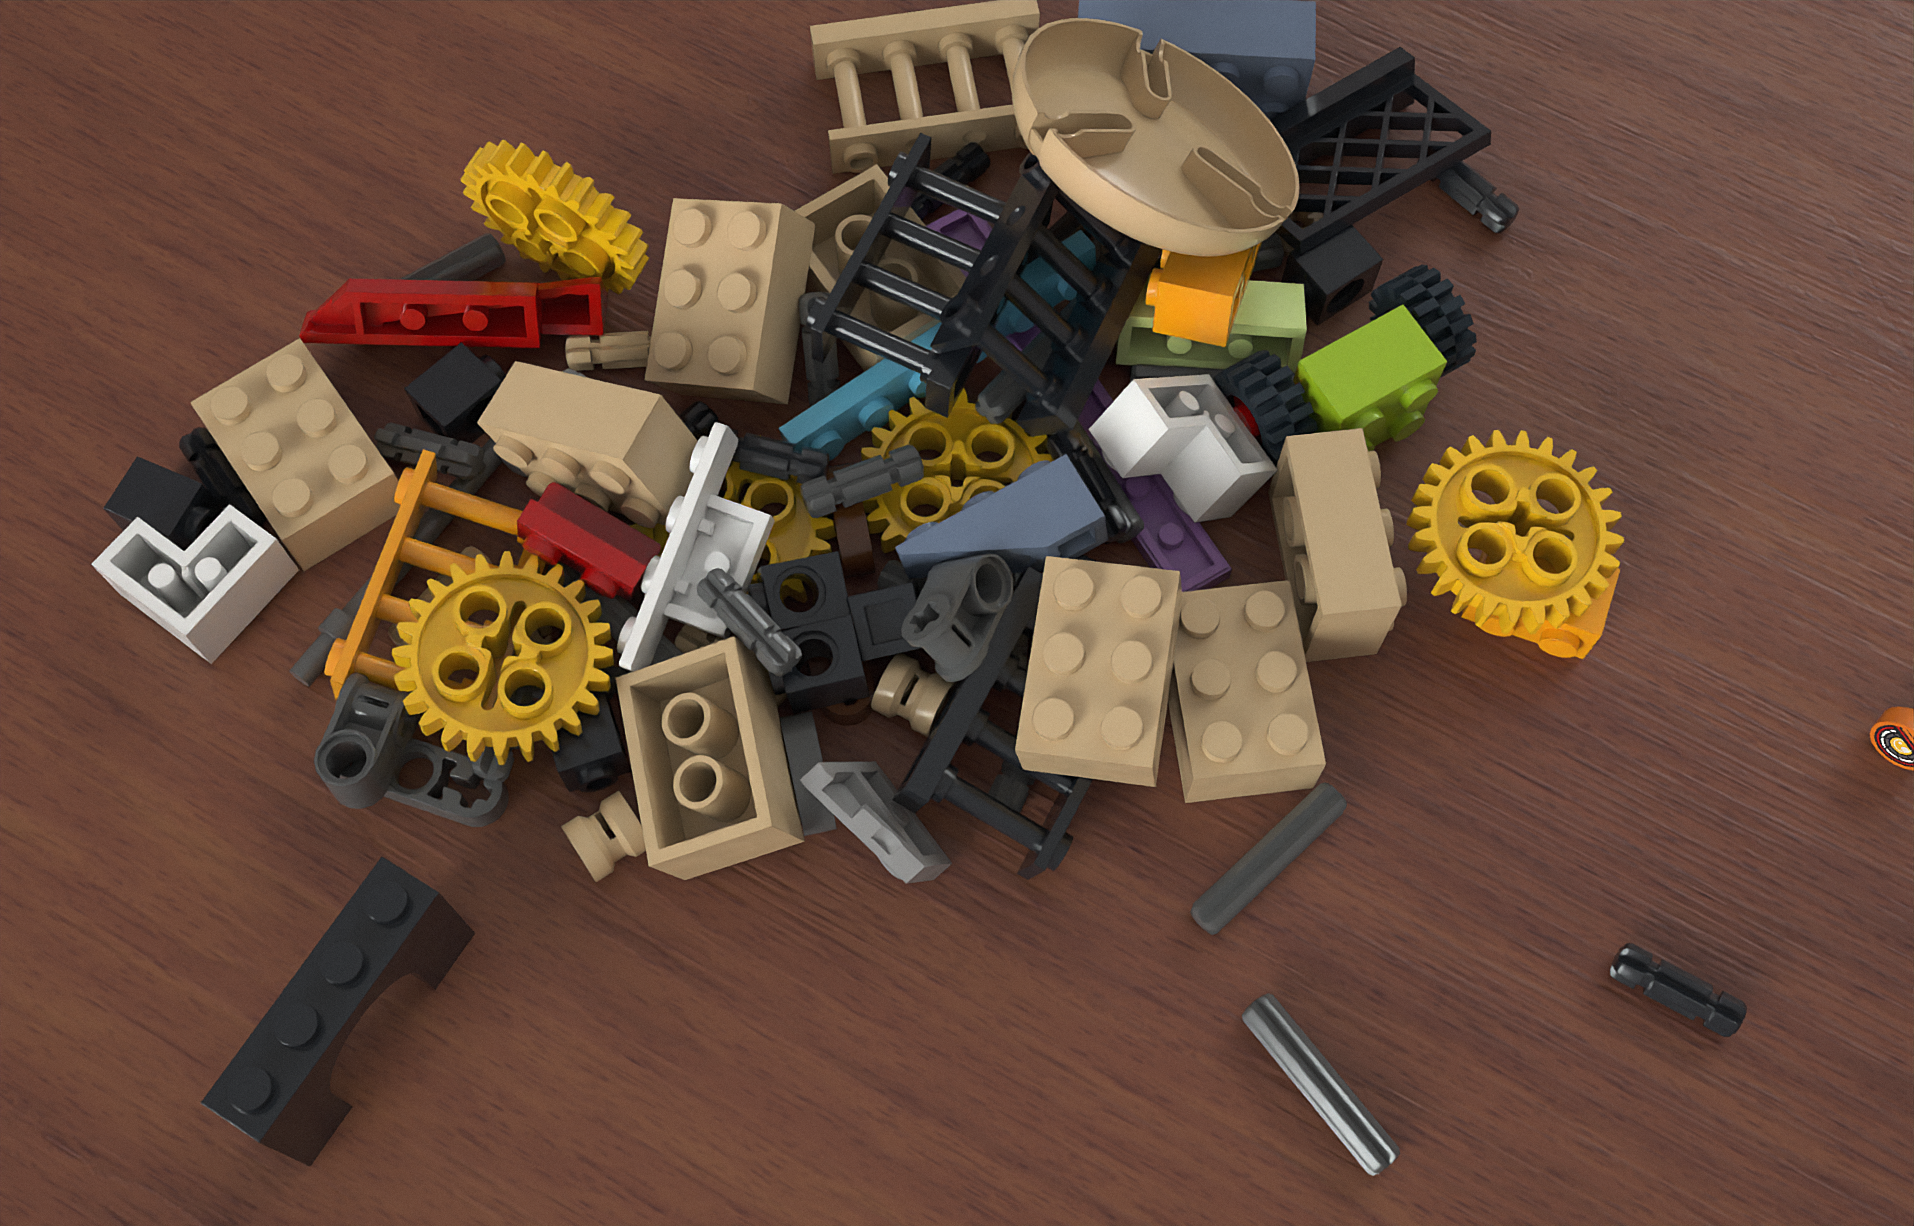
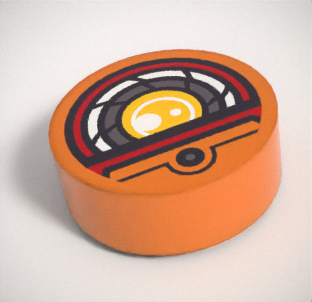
[1870,707,1914,771]

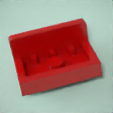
[517,482,661,602]

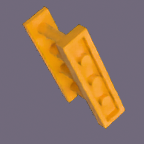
[324,449,549,710]

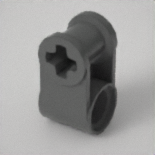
[901,553,1013,682]
[314,673,421,809]

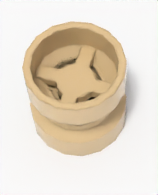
[871,652,958,737]
[561,791,646,882]

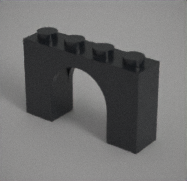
[201,857,475,1166]

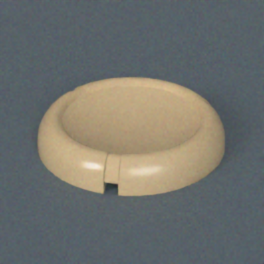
[1012,18,1300,256]

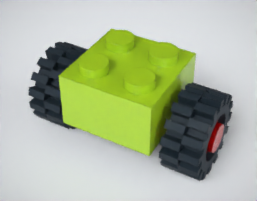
[1213,264,1477,467]

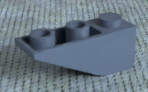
[895,454,1108,578]

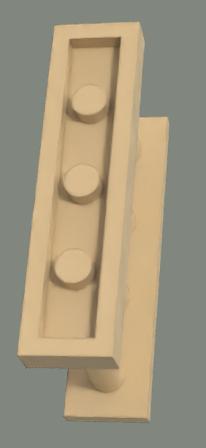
[810,0,1040,174]

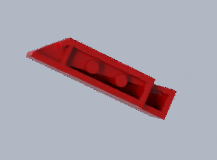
[299,277,608,348]

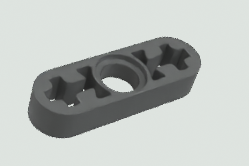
[340,738,509,827]

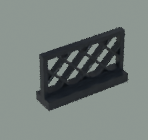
[1270,47,1491,254]

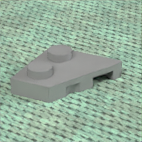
[800,761,952,884]

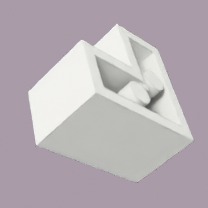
[1089,374,1278,522]
[92,504,299,664]

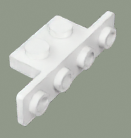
[617,422,775,672]

